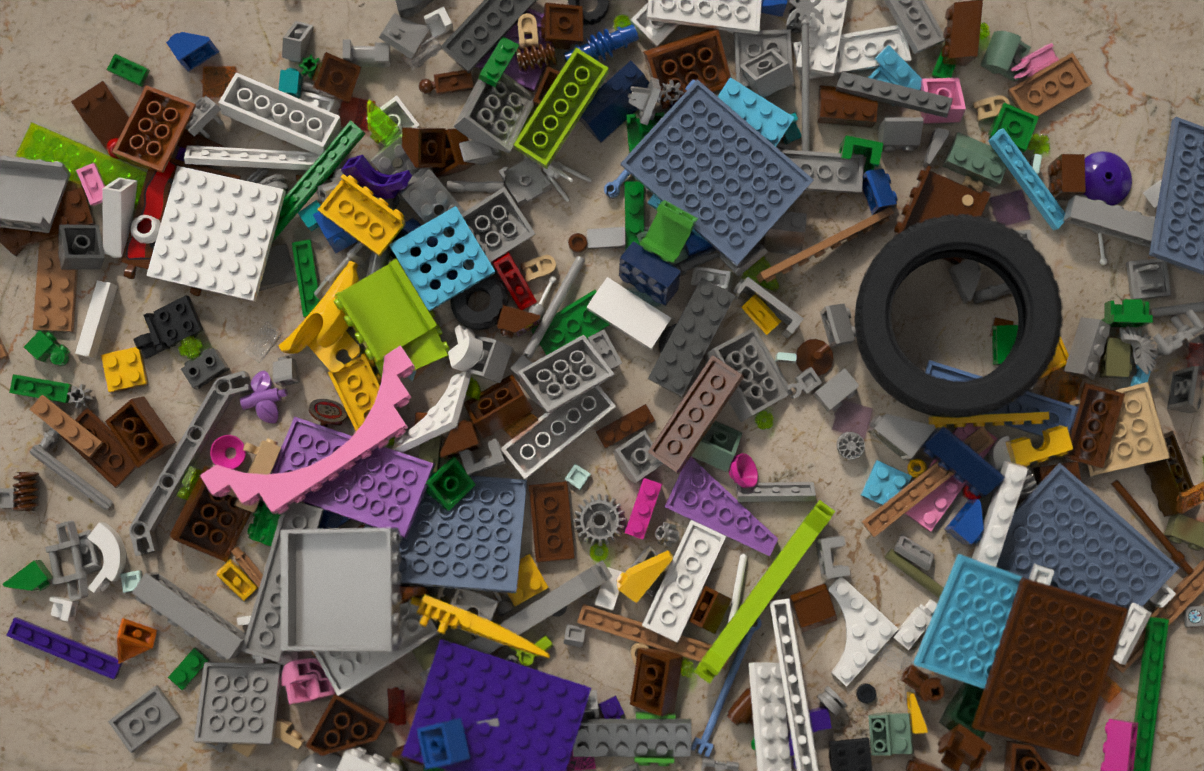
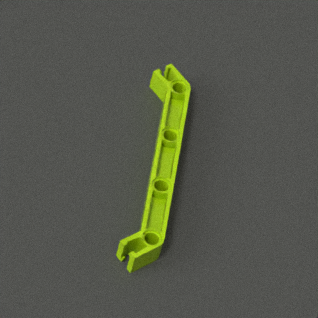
[694,500,835,684]

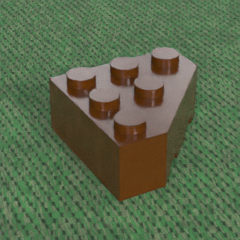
[305,693,389,756]
[1004,741,1053,771]

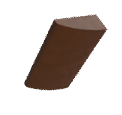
[1063,382,1125,468]

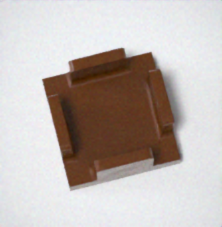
[541,3,583,50]
[312,52,362,103]
[937,724,992,771]

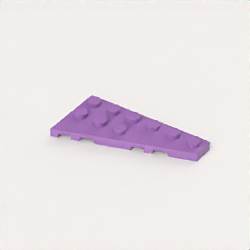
[665,457,778,556]

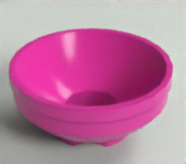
[210,435,246,469]
[729,453,758,488]

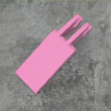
[1011,43,1059,79]

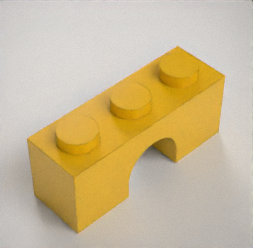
[1005,425,1073,467]

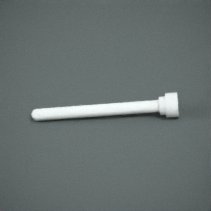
[728,554,747,623]

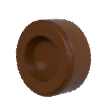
[568,233,587,253]

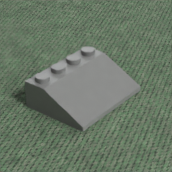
[453,73,535,153]
[444,187,536,270]
[703,327,793,422]
[518,335,615,414]

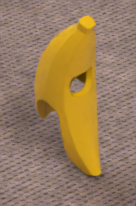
[278,261,359,354]

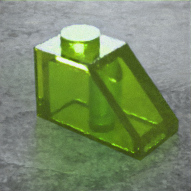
[367,100,400,146]
[741,256,779,292]

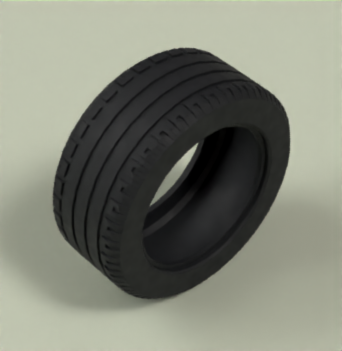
[855,214,1063,418]

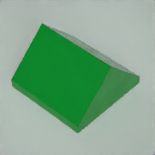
[426,456,476,511]

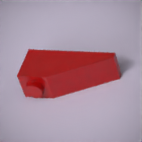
[493,252,537,310]

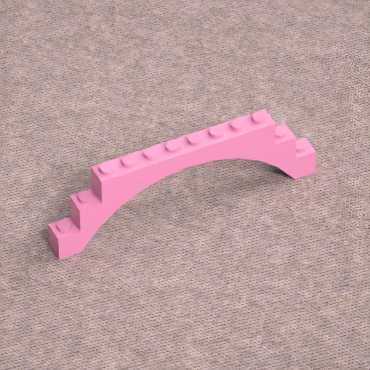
[200,345,415,514]

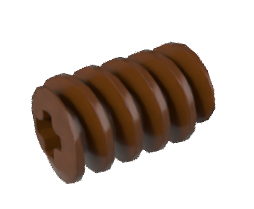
[516,42,557,72]
[13,472,39,511]

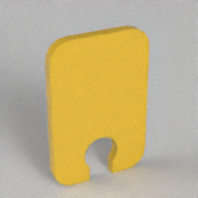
[308,331,361,373]

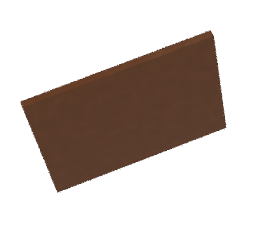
[972,577,1129,757]

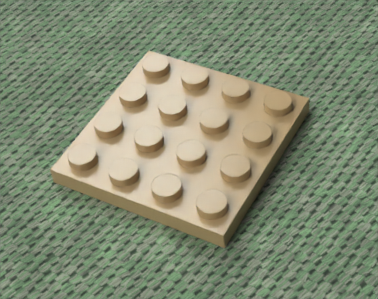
[1070,382,1170,476]

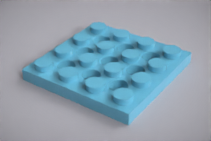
[389,206,496,311]

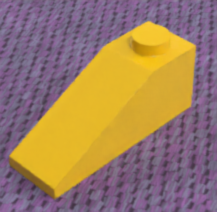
[616,550,673,603]

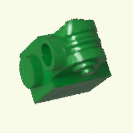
[24,330,71,366]

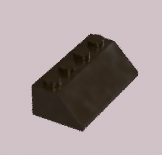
[1144,431,1200,517]

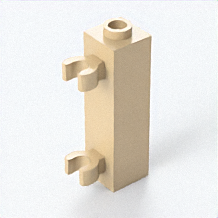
[227,438,281,513]

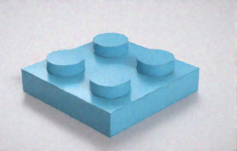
[861,460,912,505]

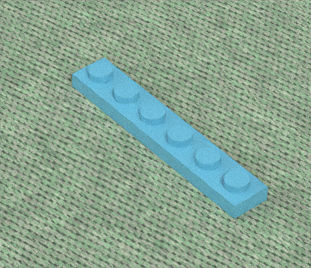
[988,128,1065,230]

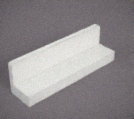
[75,280,118,359]

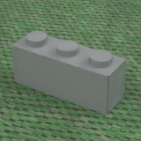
[1064,317,1111,380]

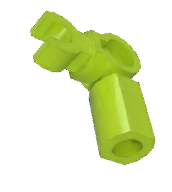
[508,635,554,666]

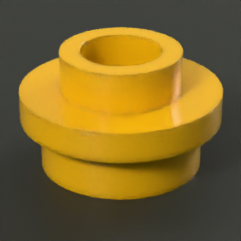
[907,459,927,478]

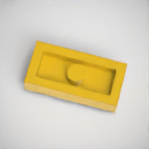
[741,294,782,335]

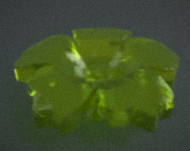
[1028,133,1051,155]

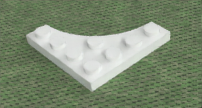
[392,371,471,453]
[828,577,898,687]

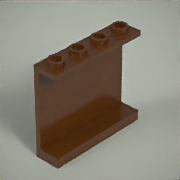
[894,166,991,265]

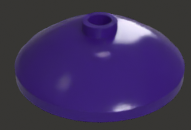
[1082,151,1132,206]

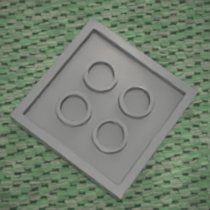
[734,29,793,88]

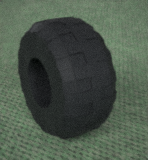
[450,276,508,330]

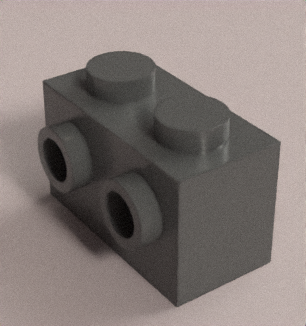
[181,348,230,390]

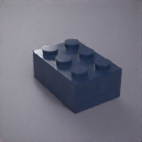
[619,241,681,306]

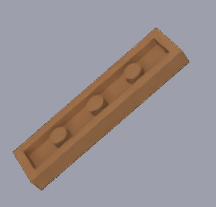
[29,395,104,458]

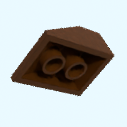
[71,81,130,151]

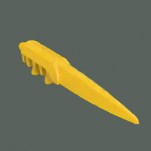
[410,595,549,658]

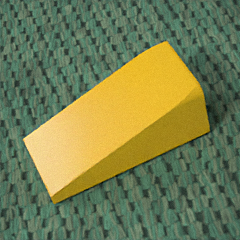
[216,559,258,601]
[906,692,928,734]

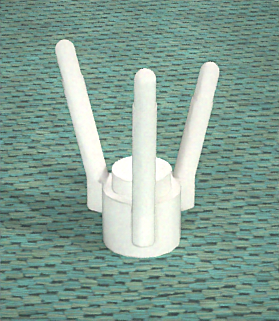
[543,160,591,202]

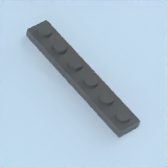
[836,71,953,118]

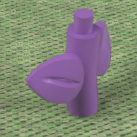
[240,370,288,423]

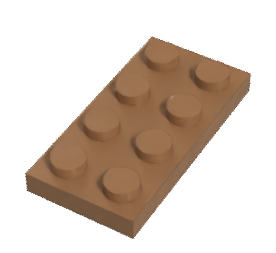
[1007,52,1093,116]

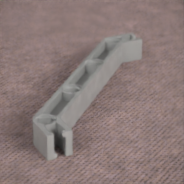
[129,371,252,556]
[420,560,613,684]

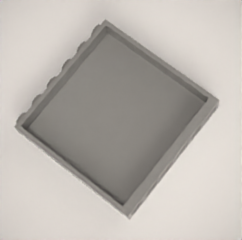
[281,528,402,651]

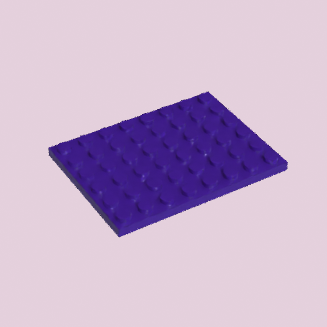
[401,639,591,771]

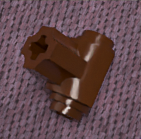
[900,664,944,703]
[727,687,754,726]

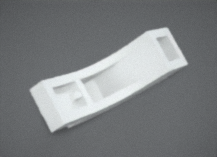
[87,522,126,593]

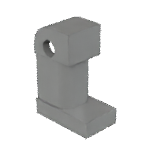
[343,39,391,68]

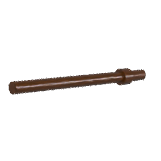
[1111,479,1194,575]

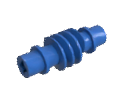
[563,24,639,62]

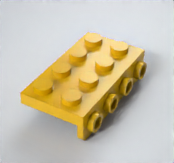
[317,174,406,257]
[328,353,400,431]

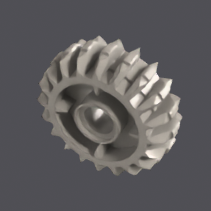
[574,494,626,546]

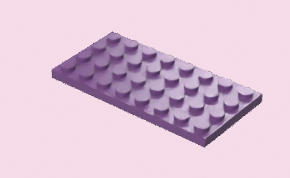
[270,416,435,538]

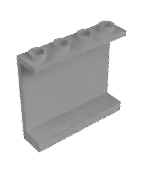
[0,155,71,233]

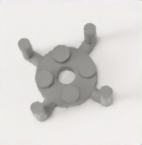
[1152,309,1204,359]

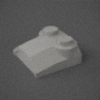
[613,430,664,483]

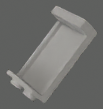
[733,277,804,339]

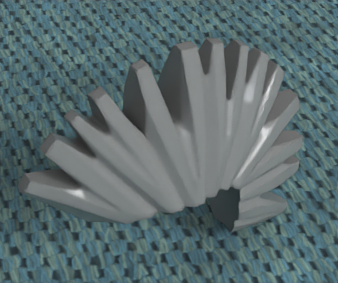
[1119,327,1158,375]

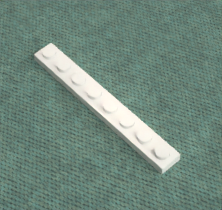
[184,145,341,172]

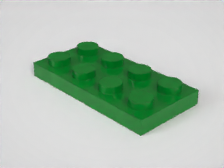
[530,289,610,355]

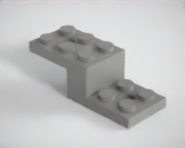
[370,135,465,223]
[413,585,499,639]

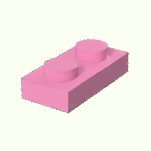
[76,163,105,206]

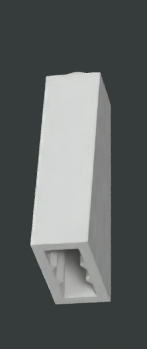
[102,178,137,258]

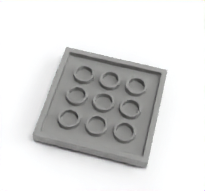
[194,662,282,745]

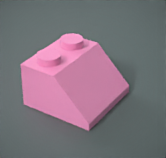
[921,78,966,123]

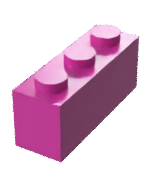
[624,478,662,539]
[1101,719,1138,771]

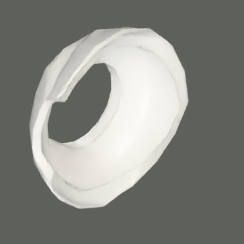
[130,215,161,244]

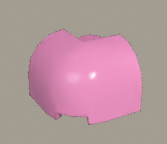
[281,658,335,705]

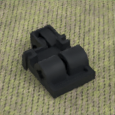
[133,295,204,359]
[829,737,872,771]

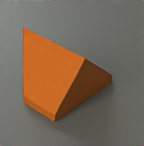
[117,618,157,664]

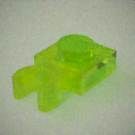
[177,466,202,500]

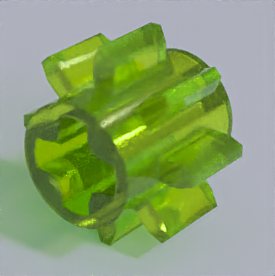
[178,336,204,359]

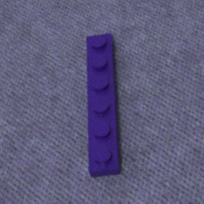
[6,617,123,679]

